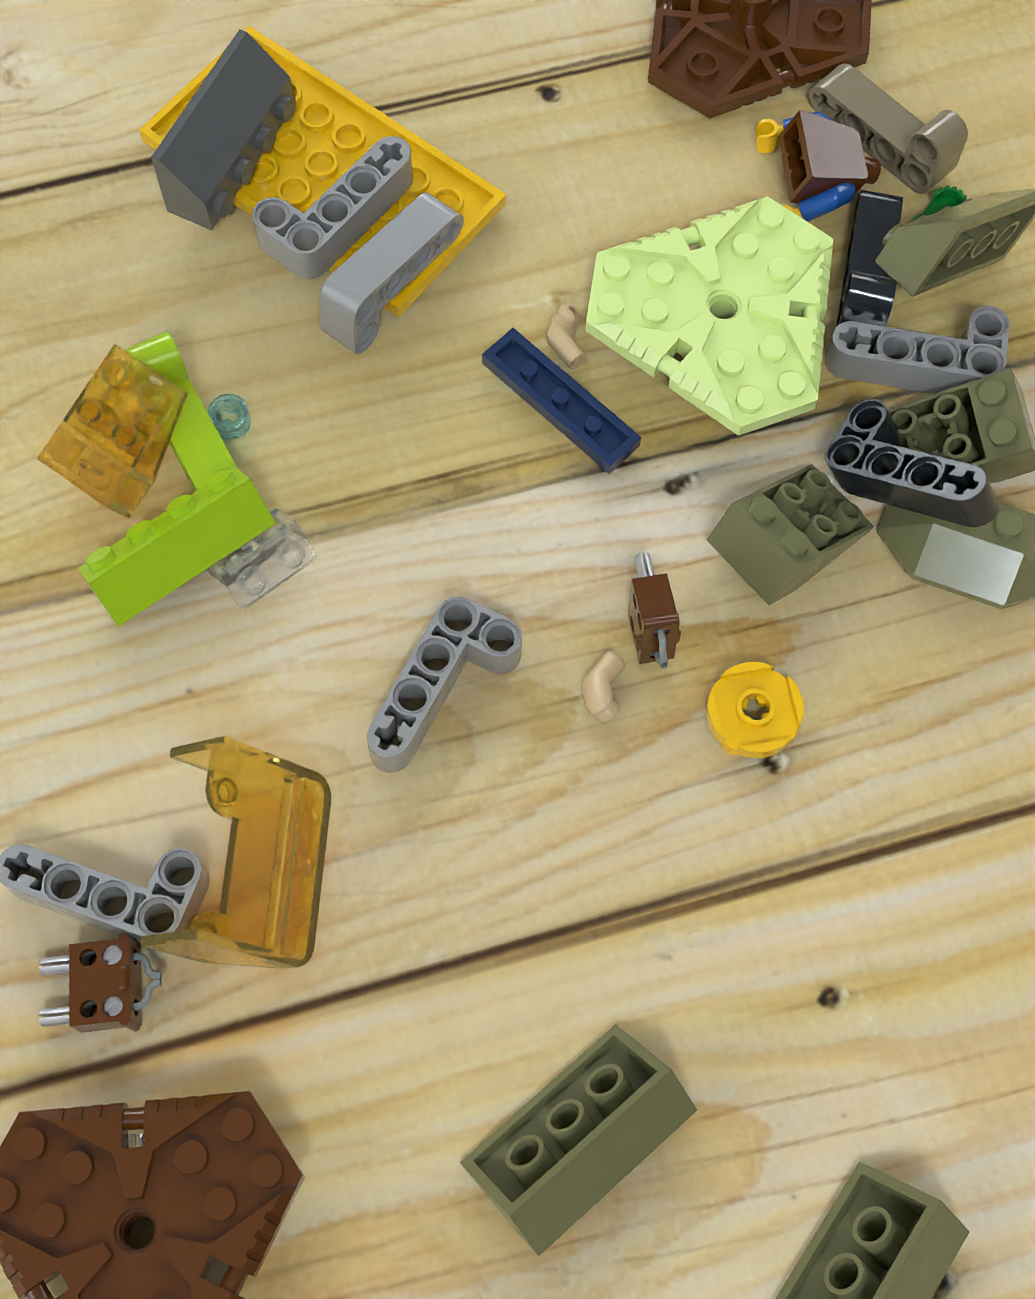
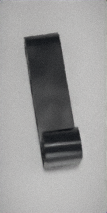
[836,190,903,327]
[825,399,999,527]

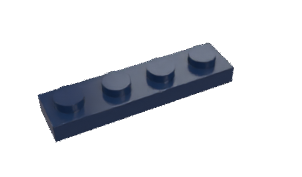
[482,328,641,474]

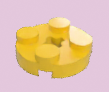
[706,662,804,758]

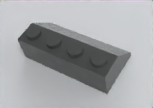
[151,29,296,230]

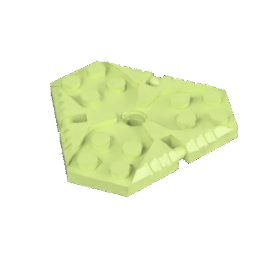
[585,196,834,436]

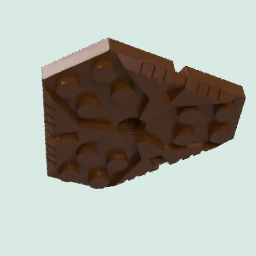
[648,0,872,119]
[0,1091,305,1299]

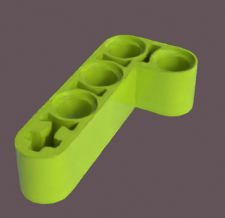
[125,330,237,492]

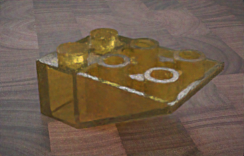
[37,344,188,519]

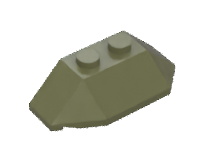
[877,502,1035,609]

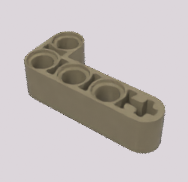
[809,63,968,194]

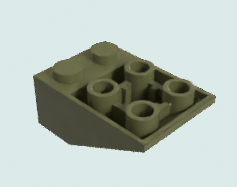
[888,368,1035,483]
[707,464,874,605]

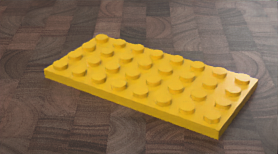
[139,26,506,318]

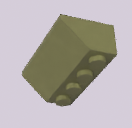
[875,188,1035,297]
[460,1024,697,1256]
[776,1161,970,1299]

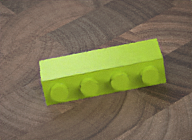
[78,466,276,627]

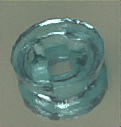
[208,394,251,440]

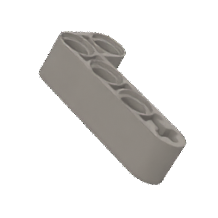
[252,136,413,279]
[320,192,464,355]
[825,306,1010,394]
[367,597,522,773]
[0,844,209,951]

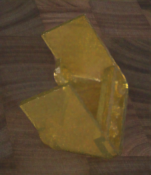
[141,736,331,969]

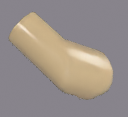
[546,303,586,369]
[582,651,625,722]

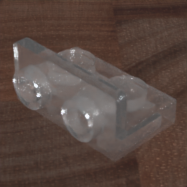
[207,508,317,609]

